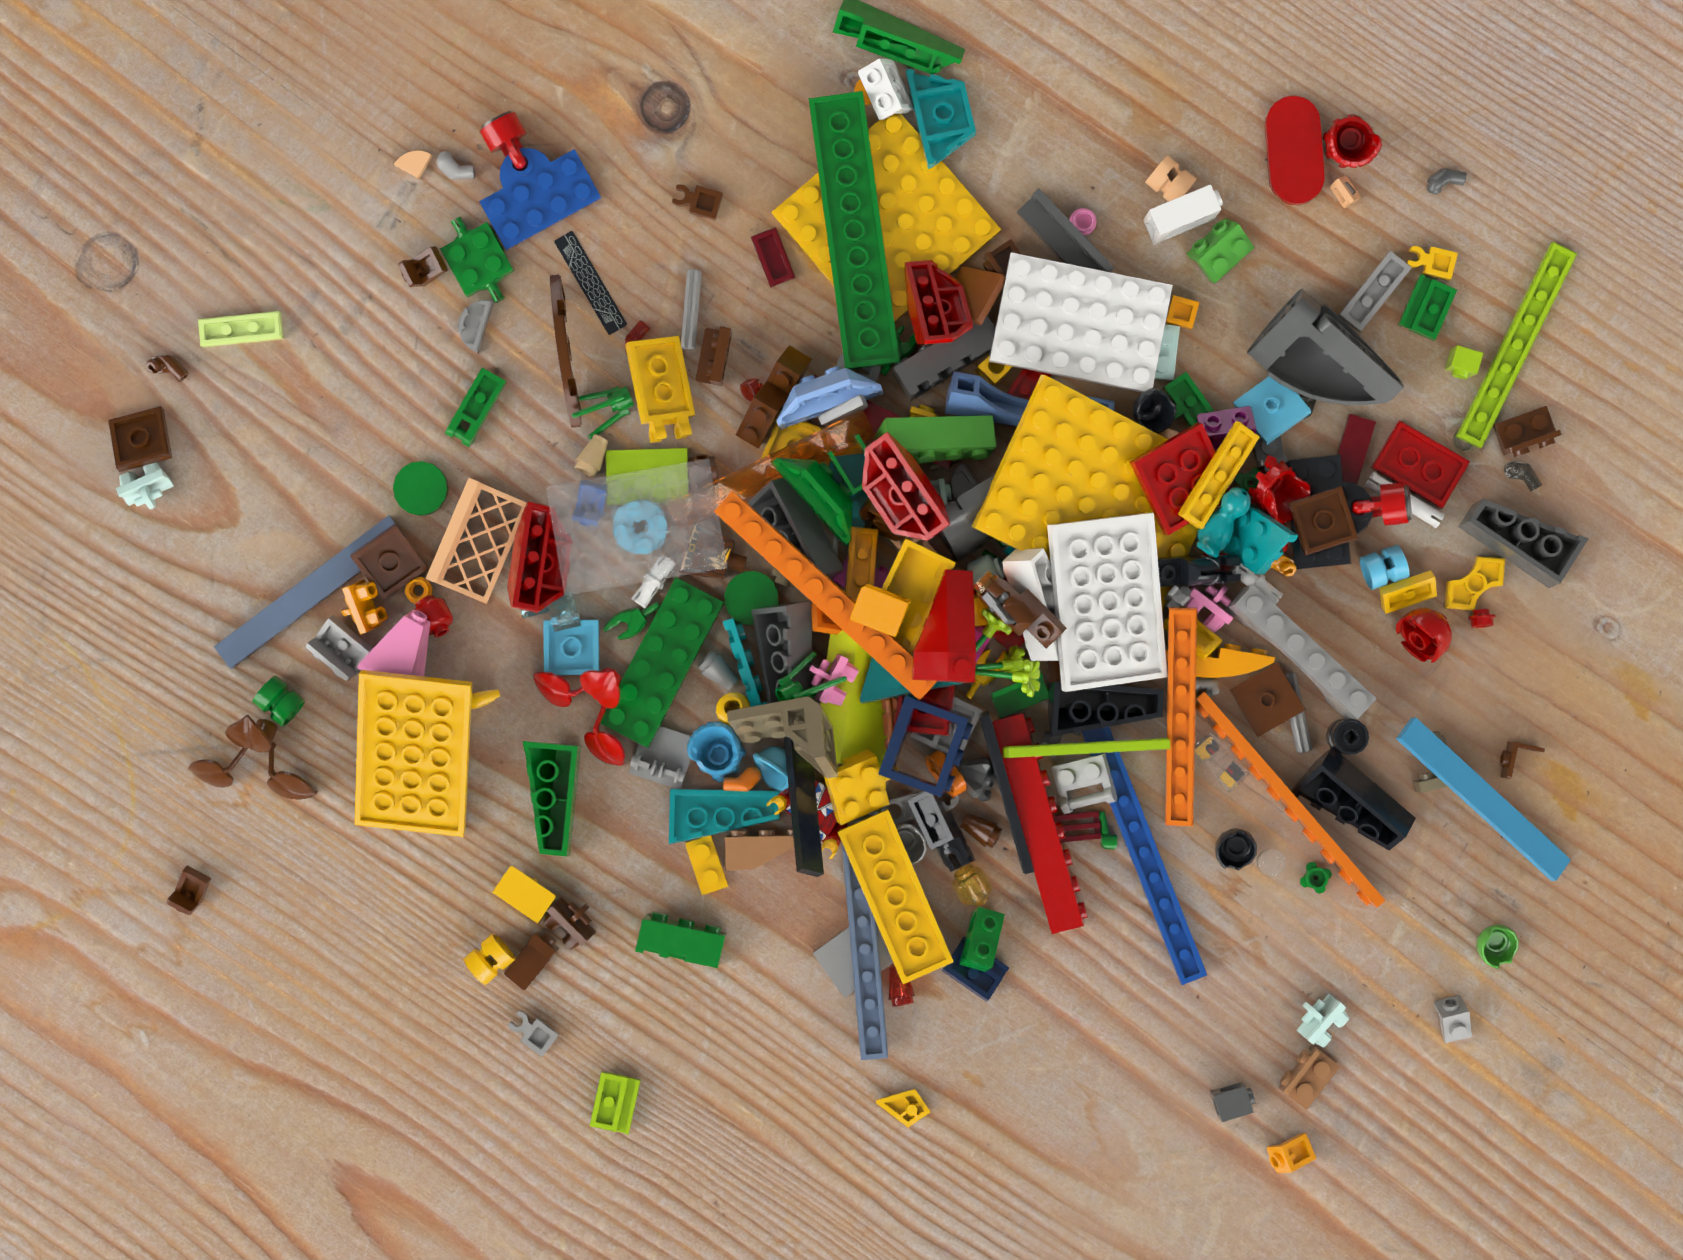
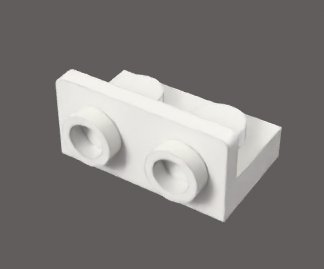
[858,58,914,120]

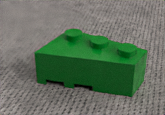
[635,911,727,968]

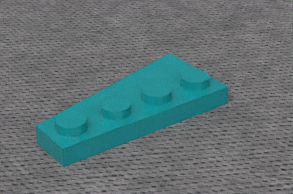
[722,618,768,707]

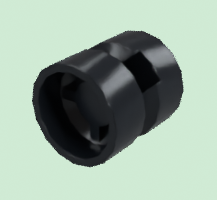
[1326,719,1369,755]

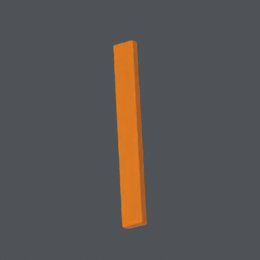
[1165,607,1197,826]

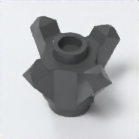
[955,758,996,802]

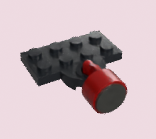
[1286,455,1412,570]

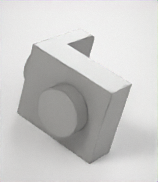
[1434,995,1472,1043]

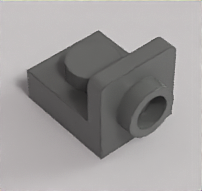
[1253,435,1288,472]

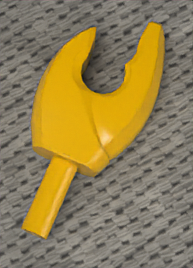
[965,649,1007,700]
[471,689,500,710]

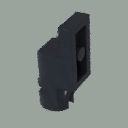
[1158,554,1241,587]
[907,792,975,872]

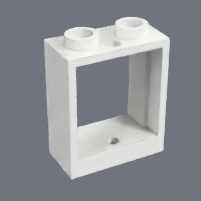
[1143,184,1223,245]

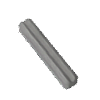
[681,269,702,350]
[1285,672,1312,753]

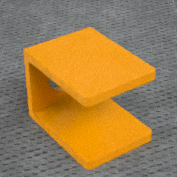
[850,583,911,637]

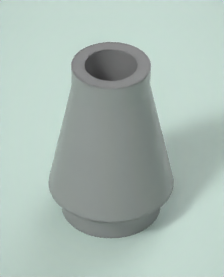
[697,651,739,690]

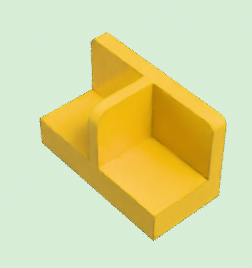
[492,866,556,924]

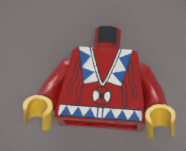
[767,779,848,859]

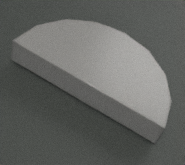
[458,299,494,354]
[818,395,868,425]

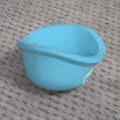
[753,746,788,791]

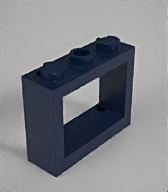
[878,694,973,797]

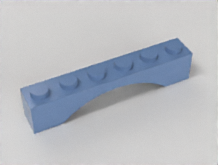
[945,371,1114,426]

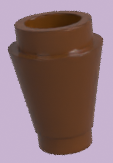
[960,813,1003,848]

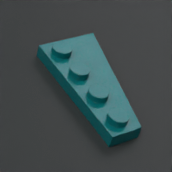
[668,789,780,845]

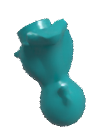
[1197,487,1251,558]

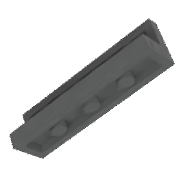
[1017,188,1114,272]

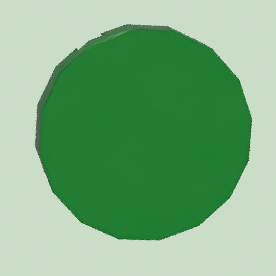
[393,461,449,516]
[724,571,779,625]

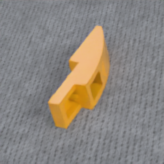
[1165,644,1275,678]

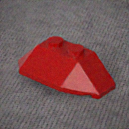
[904,260,973,344]
[862,432,951,541]
[507,501,573,613]

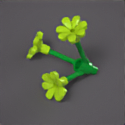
[975,608,1040,698]

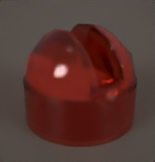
[740,378,763,402]

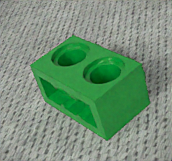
[959,907,1005,972]

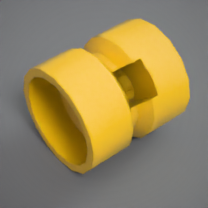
[463,933,516,985]

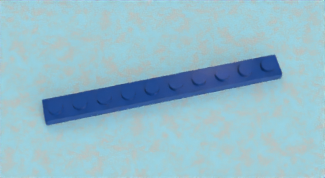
[1081,727,1207,985]

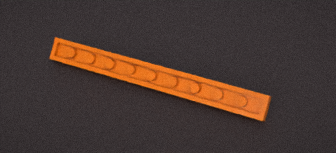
[714,490,937,700]
[1196,691,1386,908]

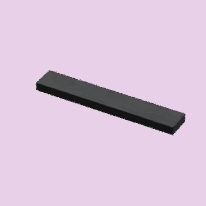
[979,710,1034,874]
[784,736,824,877]

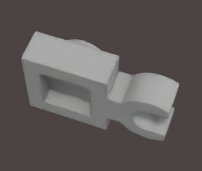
[508,1010,560,1057]

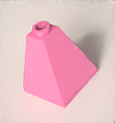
[357,610,430,676]

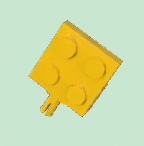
[824,749,899,825]

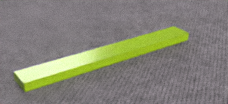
[1455,242,1577,449]

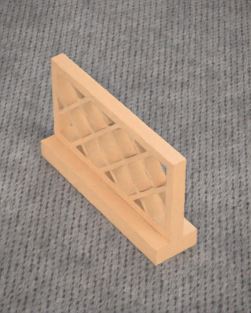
[425,478,527,604]

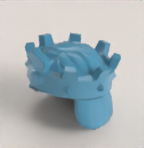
[687,722,746,782]

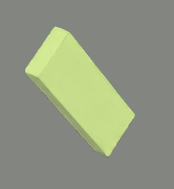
[198,311,284,347]

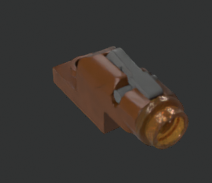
[973,571,1067,649]

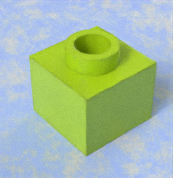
[1445,345,1483,380]

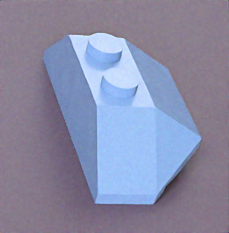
[776,366,884,429]

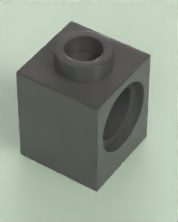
[1210,1082,1256,1122]

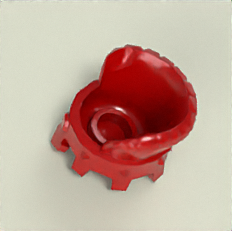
[1322,114,1382,168]
[1248,455,1312,524]

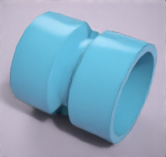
[1359,544,1410,590]

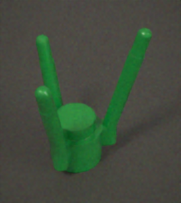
[572,386,634,439]
[775,652,847,702]

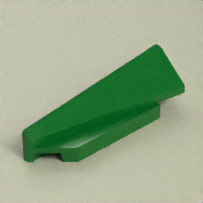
[833,0,965,74]

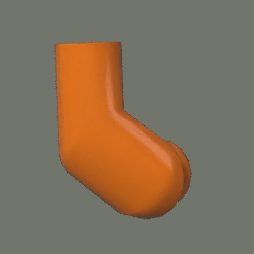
[723,766,761,792]

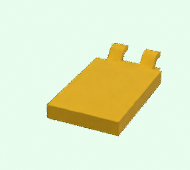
[625,336,695,443]

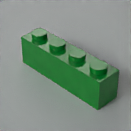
[523,741,581,857]

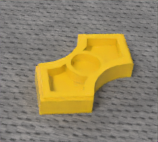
[1444,556,1505,611]

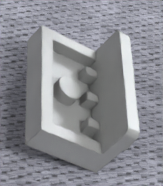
[305,615,373,681]

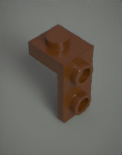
[504,931,559,990]

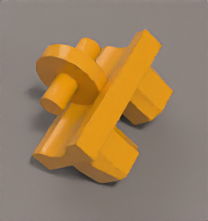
[341,579,388,634]

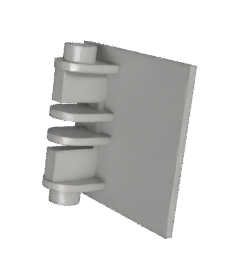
[629,726,691,789]

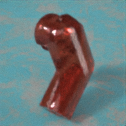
[625,320,650,355]

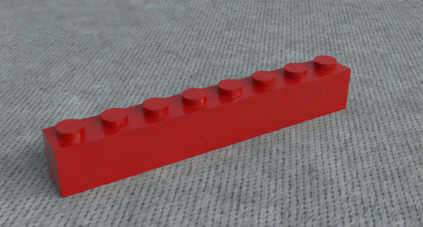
[992,712,1088,934]

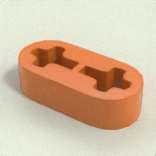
[925,750,967,797]

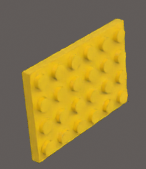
[355,670,472,837]

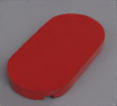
[1265,96,1325,205]

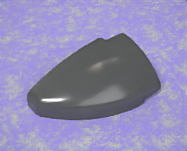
[1247,288,1404,405]
[938,475,995,562]

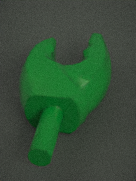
[880,325,918,376]
[603,601,660,640]

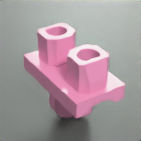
[1184,584,1233,633]
[809,654,859,706]

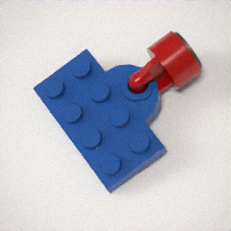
[479,111,601,250]

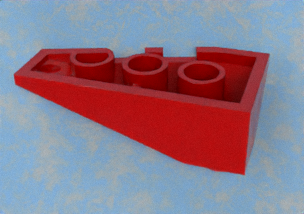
[912,569,976,683]

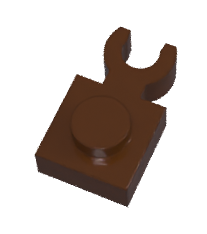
[672,184,723,221]

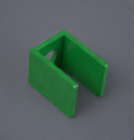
[826,433,866,494]

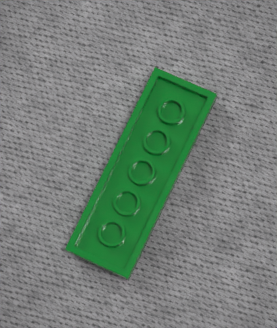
[601,577,725,748]

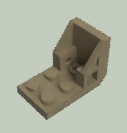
[727,696,838,779]

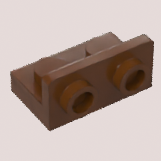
[696,326,732,386]
[1493,406,1562,458]

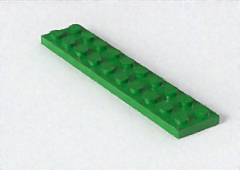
[808,91,900,370]

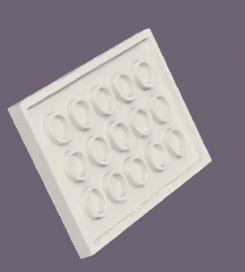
[989,253,1173,392]
[1047,512,1168,692]

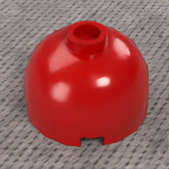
[1396,607,1452,663]

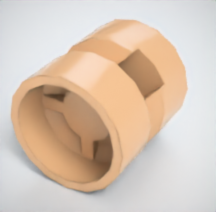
[1145,155,1197,202]

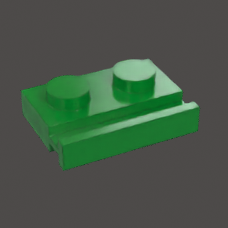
[1397,274,1457,341]

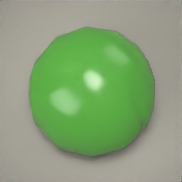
[1476,924,1519,969]

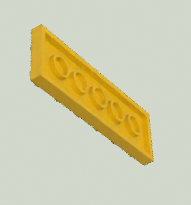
[837,809,953,984]

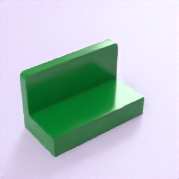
[989,672,1049,719]

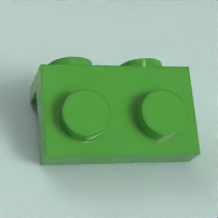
[1186,218,1255,284]

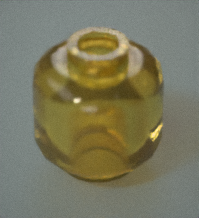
[952,864,992,907]

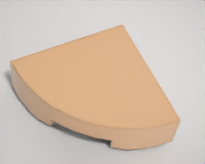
[394,151,433,179]

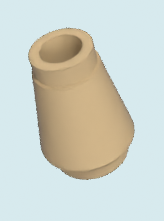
[574,435,608,477]

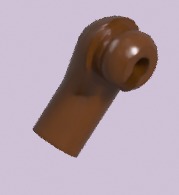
[146,355,189,382]

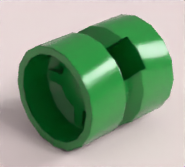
[252,675,306,727]

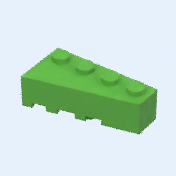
[873,415,997,464]

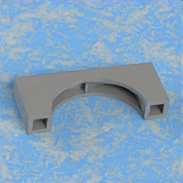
[1224,585,1377,719]

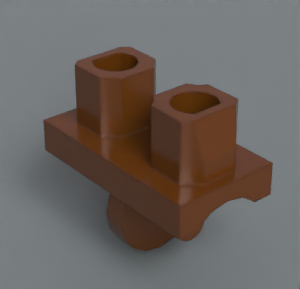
[543,897,596,950]

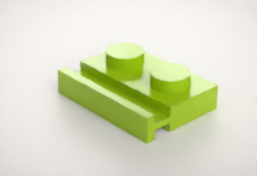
[590,1071,641,1135]

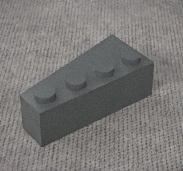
[893,315,995,402]
[752,600,812,704]

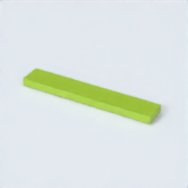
[1002,738,1170,758]

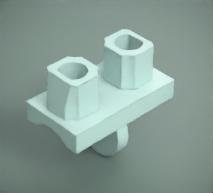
[116,462,174,510]
[1296,994,1349,1047]

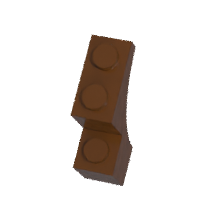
[736,345,812,449]

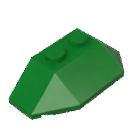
[771,458,853,546]

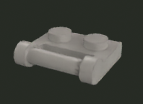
[1051,753,1117,814]

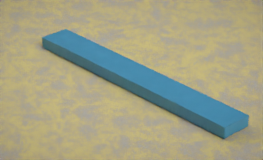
[1396,717,1571,881]

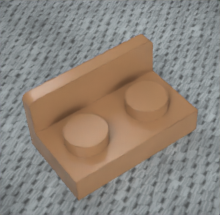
[1279,1045,1340,1110]

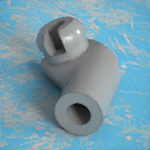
[437,151,475,180]
[1196,677,1220,697]

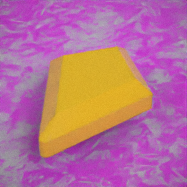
[876,1088,931,1127]

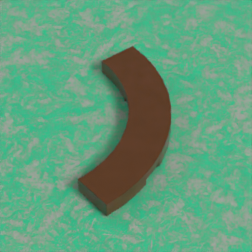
[550,274,582,428]

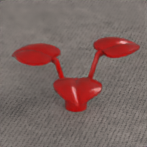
[533,668,625,766]

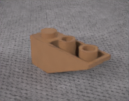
[725,829,794,870]

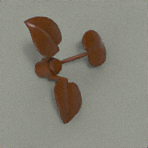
[188,715,318,800]

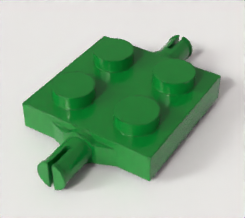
[440,217,515,303]

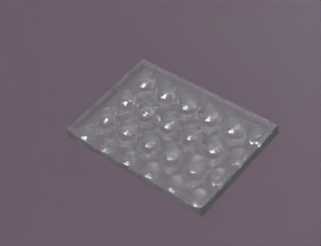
[546,459,728,596]

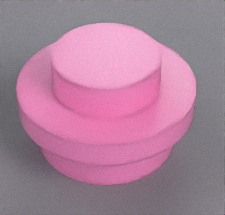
[1069,208,1097,236]

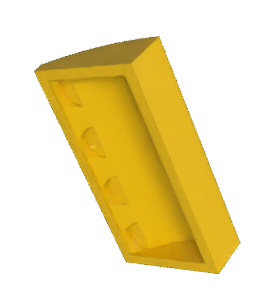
[882,538,956,653]

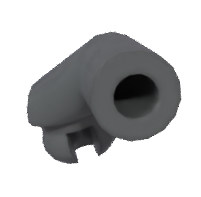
[1427,168,1466,194]

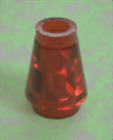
[888,967,915,1007]

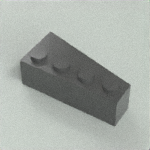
[1458,499,1589,588]

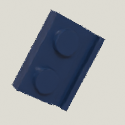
[941,937,1009,1002]

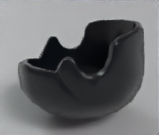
[1133,388,1177,433]
[1215,828,1257,870]

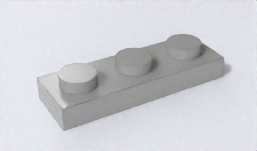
[1338,251,1412,332]

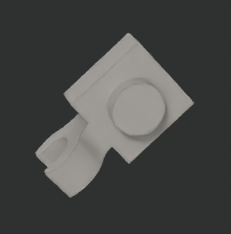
[1164,585,1191,611]

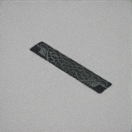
[554,231,627,335]

